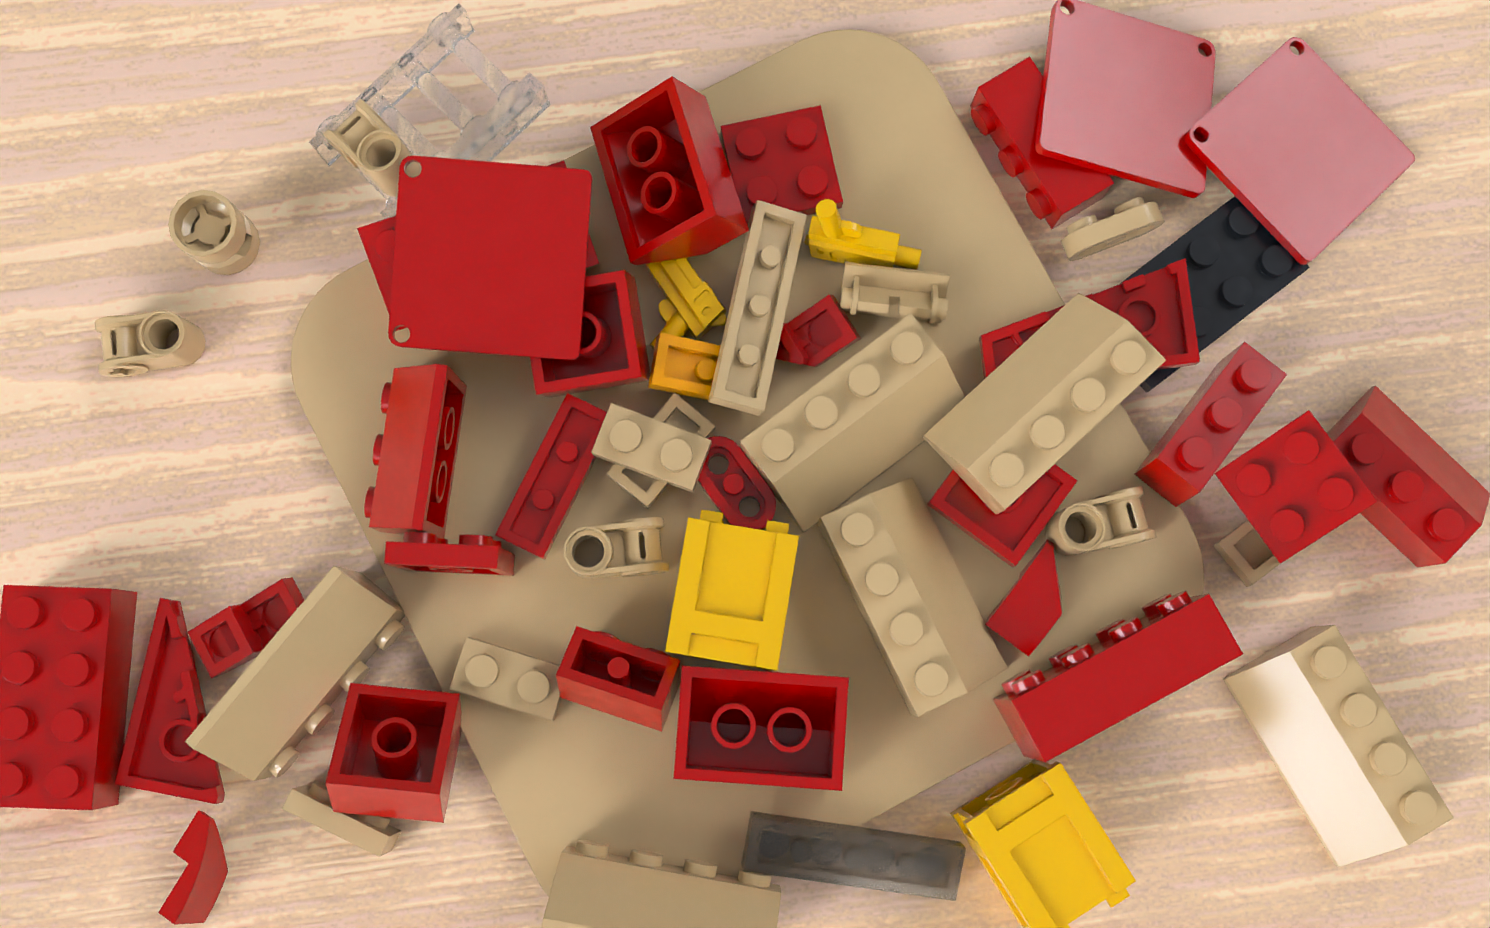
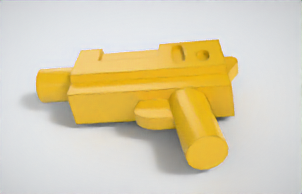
[804,199,922,270]
[646,257,727,349]

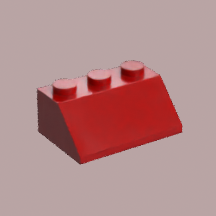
[590,76,749,265]
[364,364,467,538]
[1327,385,1490,568]
[673,666,849,791]

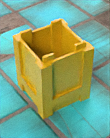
[665,509,799,670]
[950,759,1136,928]

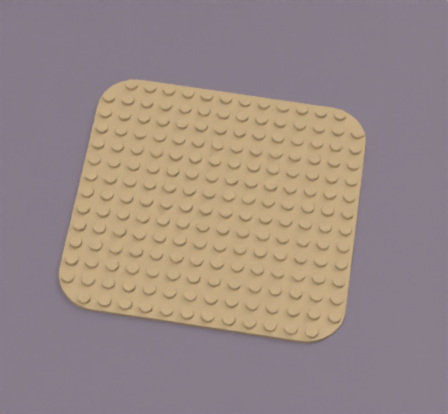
[291,29,1205,897]

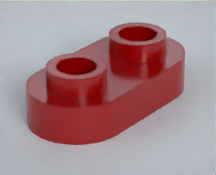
[698,436,776,530]

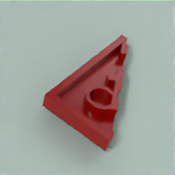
[115,598,225,804]

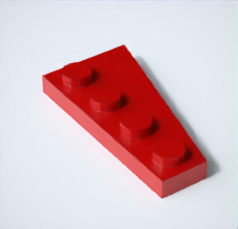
[979,258,1200,379]

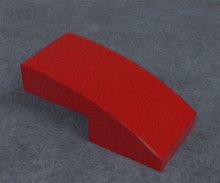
[188,577,304,678]

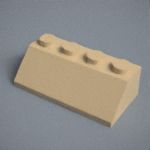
[923,293,1166,515]
[740,313,965,533]
[817,477,1008,717]
[185,566,405,781]
[1223,625,1454,867]
[541,840,781,928]

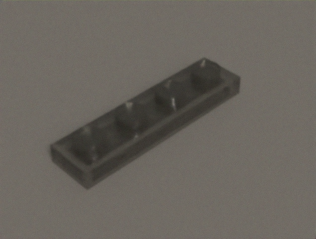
[741,811,966,901]

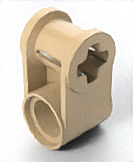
[322,98,422,197]
[94,310,206,377]
[1045,486,1157,556]
[563,517,669,579]

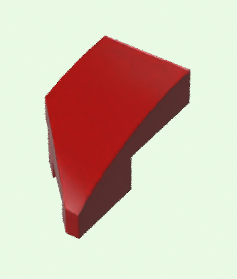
[776,294,862,367]
[985,539,1062,657]
[158,811,228,925]

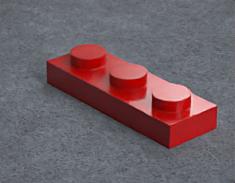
[495,393,607,560]

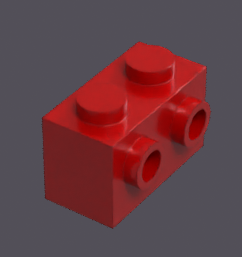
[556,626,680,732]

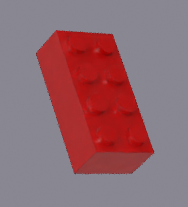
[0,585,137,810]
[993,590,1243,762]

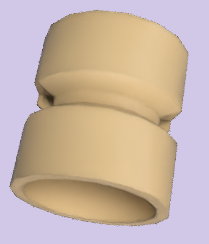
[168,190,260,275]

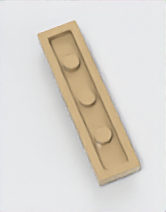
[708,200,807,416]

